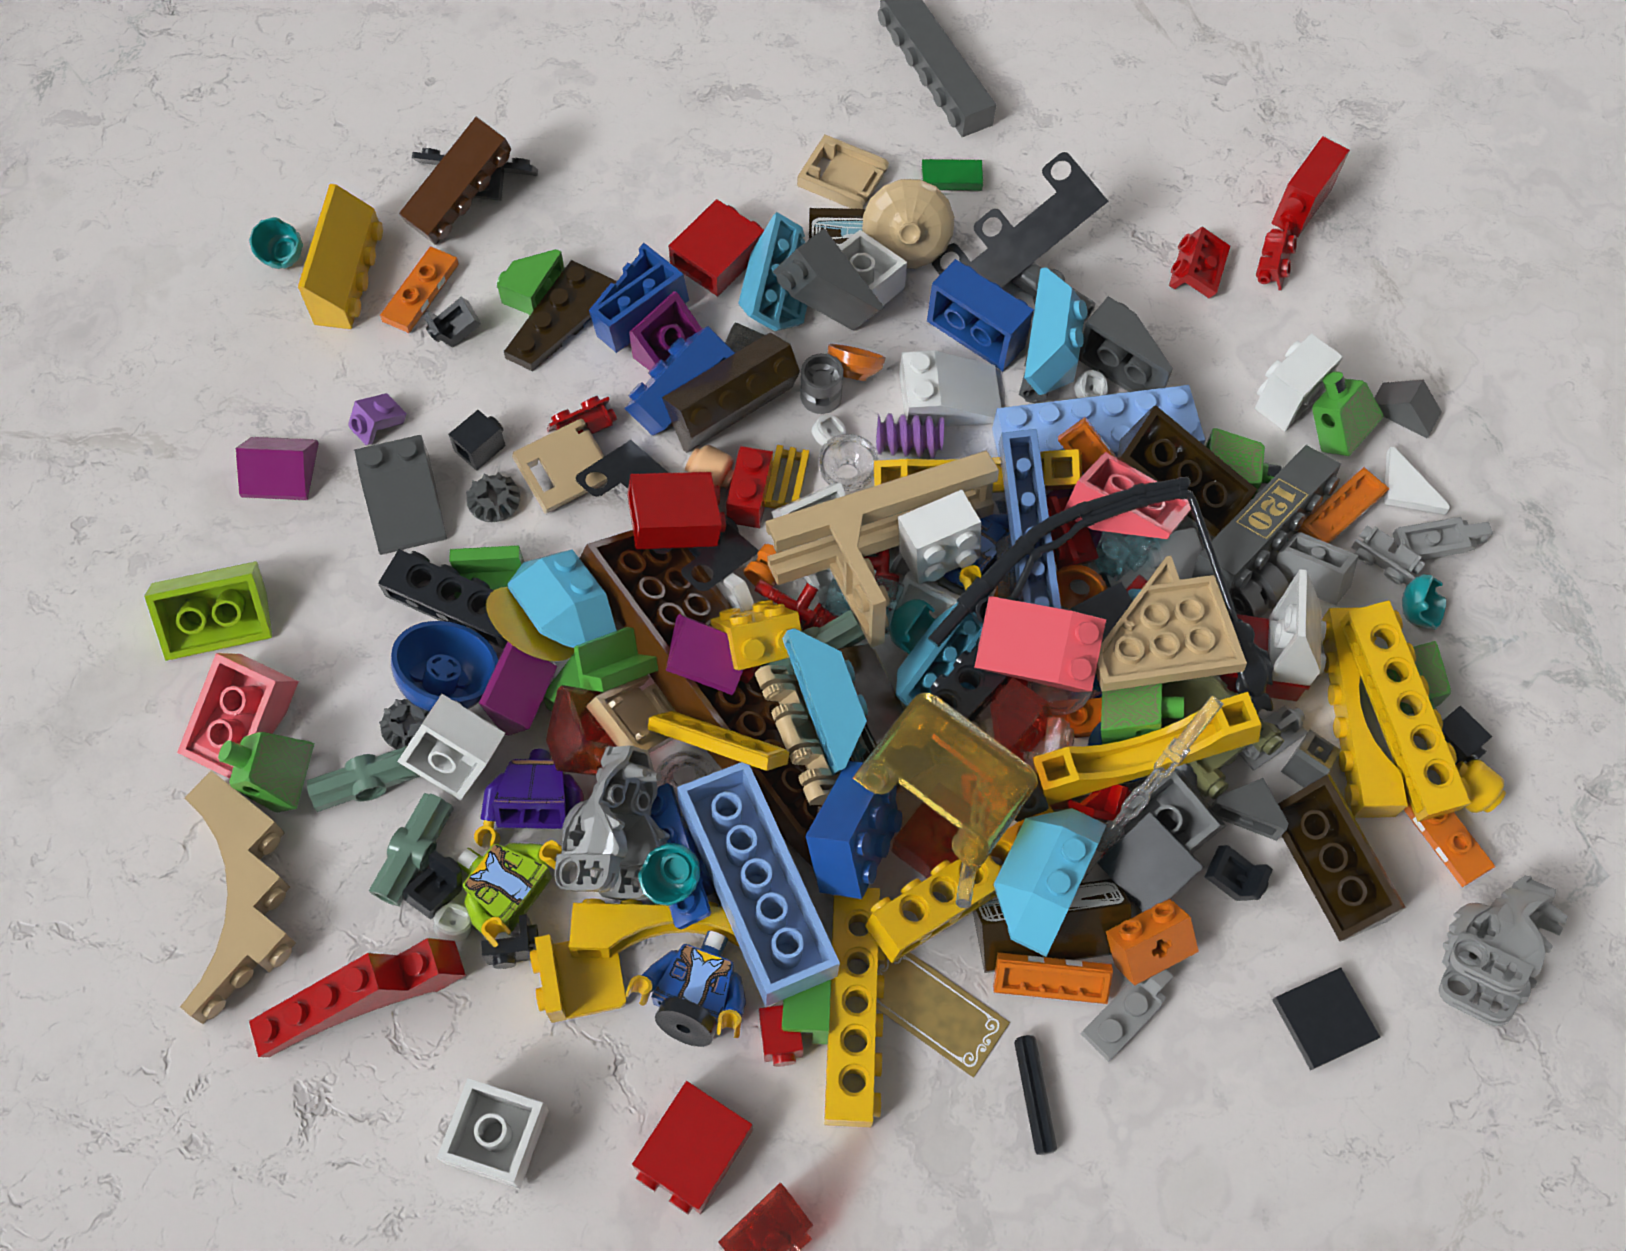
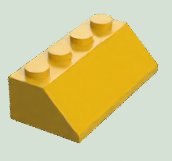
[298,184,383,329]

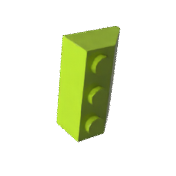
[144,561,272,661]

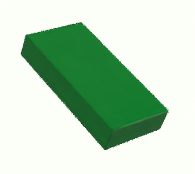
[921,159,983,191]

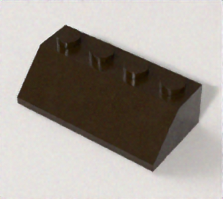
[662,332,800,453]

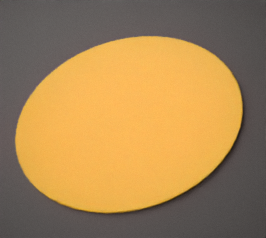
[486,587,574,661]

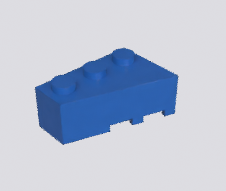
[589,242,690,353]
[624,326,735,436]

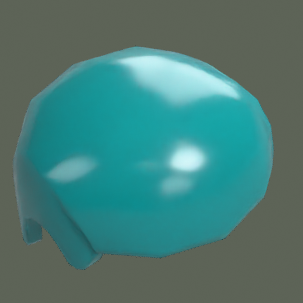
[249,217,303,269]
[1402,574,1447,630]
[889,599,935,654]
[638,843,701,906]

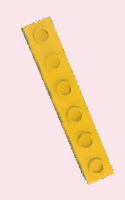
[1340,600,1471,822]
[865,805,1054,963]
[824,888,885,1128]

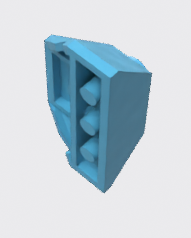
[738,212,808,332]
[1024,267,1087,395]
[508,549,617,648]
[896,603,982,714]
[782,628,868,776]
[994,808,1106,957]

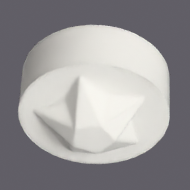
[1074,370,1109,398]
[812,414,846,448]
[433,904,472,942]

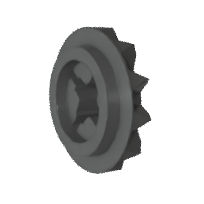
[466,472,520,522]
[379,699,429,750]

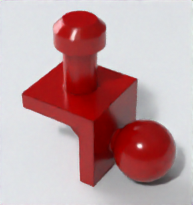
[1067,784,1134,822]

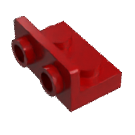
[1169,226,1230,298]
[1046,496,1099,569]

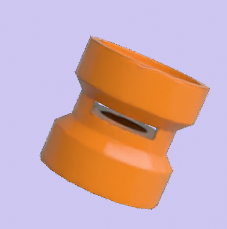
[743,544,782,587]

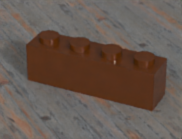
[399,116,512,245]

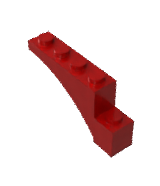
[249,938,466,1057]

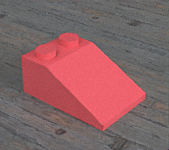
[1064,452,1191,539]
[974,596,1106,692]
[177,653,299,778]

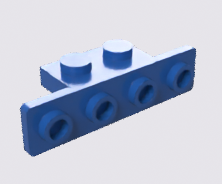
[650,783,716,930]

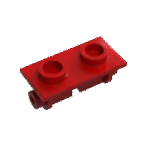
[1256,222,1297,290]
[547,396,617,434]

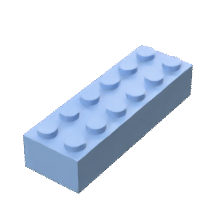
[992,385,1206,475]
[677,762,840,1007]

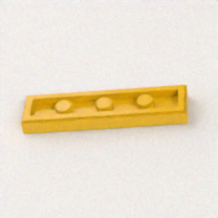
[648,711,789,771]

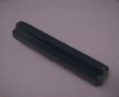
[1014,1035,1057,1155]

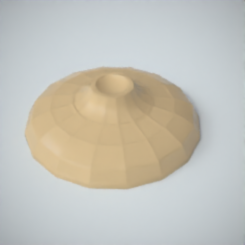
[862,179,954,269]

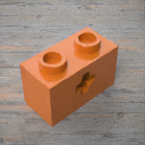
[1106,898,1199,986]

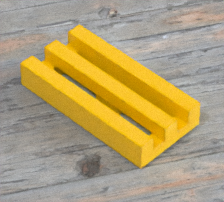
[765,445,809,509]

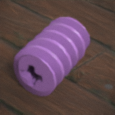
[876,413,944,459]

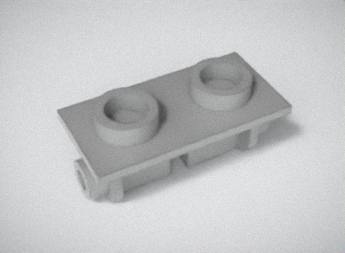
[1351,525,1425,585]
[1239,705,1308,771]

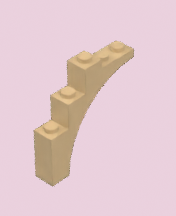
[180,770,296,1024]

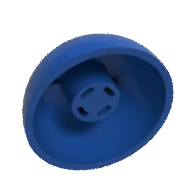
[391,621,499,712]

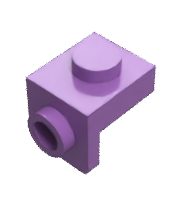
[348,393,406,445]

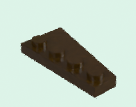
[504,260,617,372]

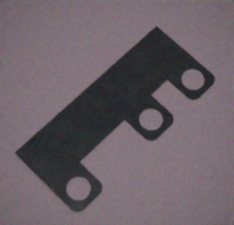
[932,152,1109,288]
[576,440,759,591]

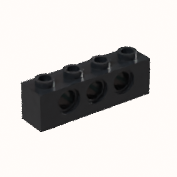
[378,549,508,649]
[906,635,1014,758]

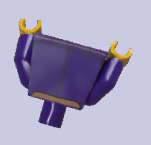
[474,748,584,847]

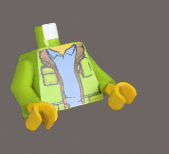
[457,840,562,947]

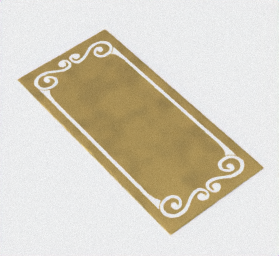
[876,952,1010,1078]

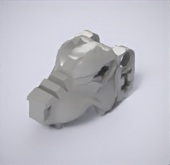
[555,746,670,900]
[1439,875,1568,1026]

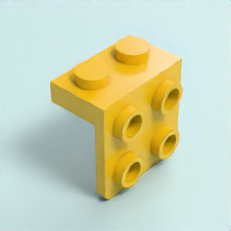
[711,600,801,671]
[530,934,627,1023]

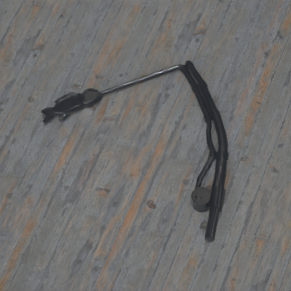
[928,477,1273,715]

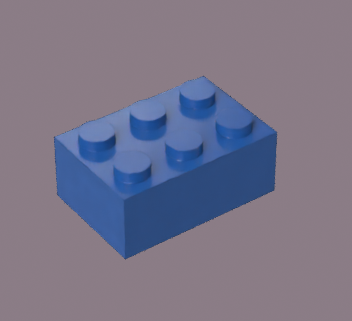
[927,259,1034,371]
[806,761,902,899]

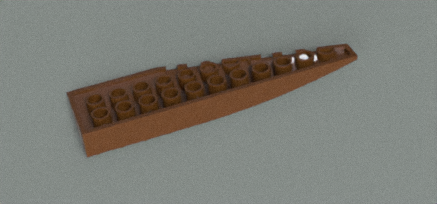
[579,530,822,867]

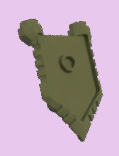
[1161,675,1284,799]

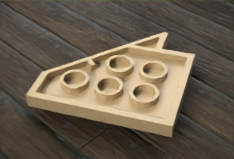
[1096,556,1247,692]

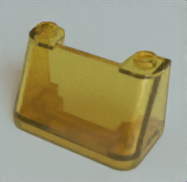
[853,693,1038,872]

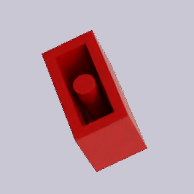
[726,446,773,529]

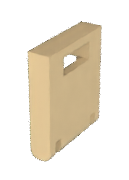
[797,134,889,209]
[512,419,607,514]
[586,675,676,753]

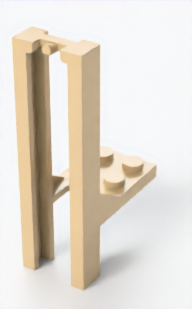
[766,450,999,648]

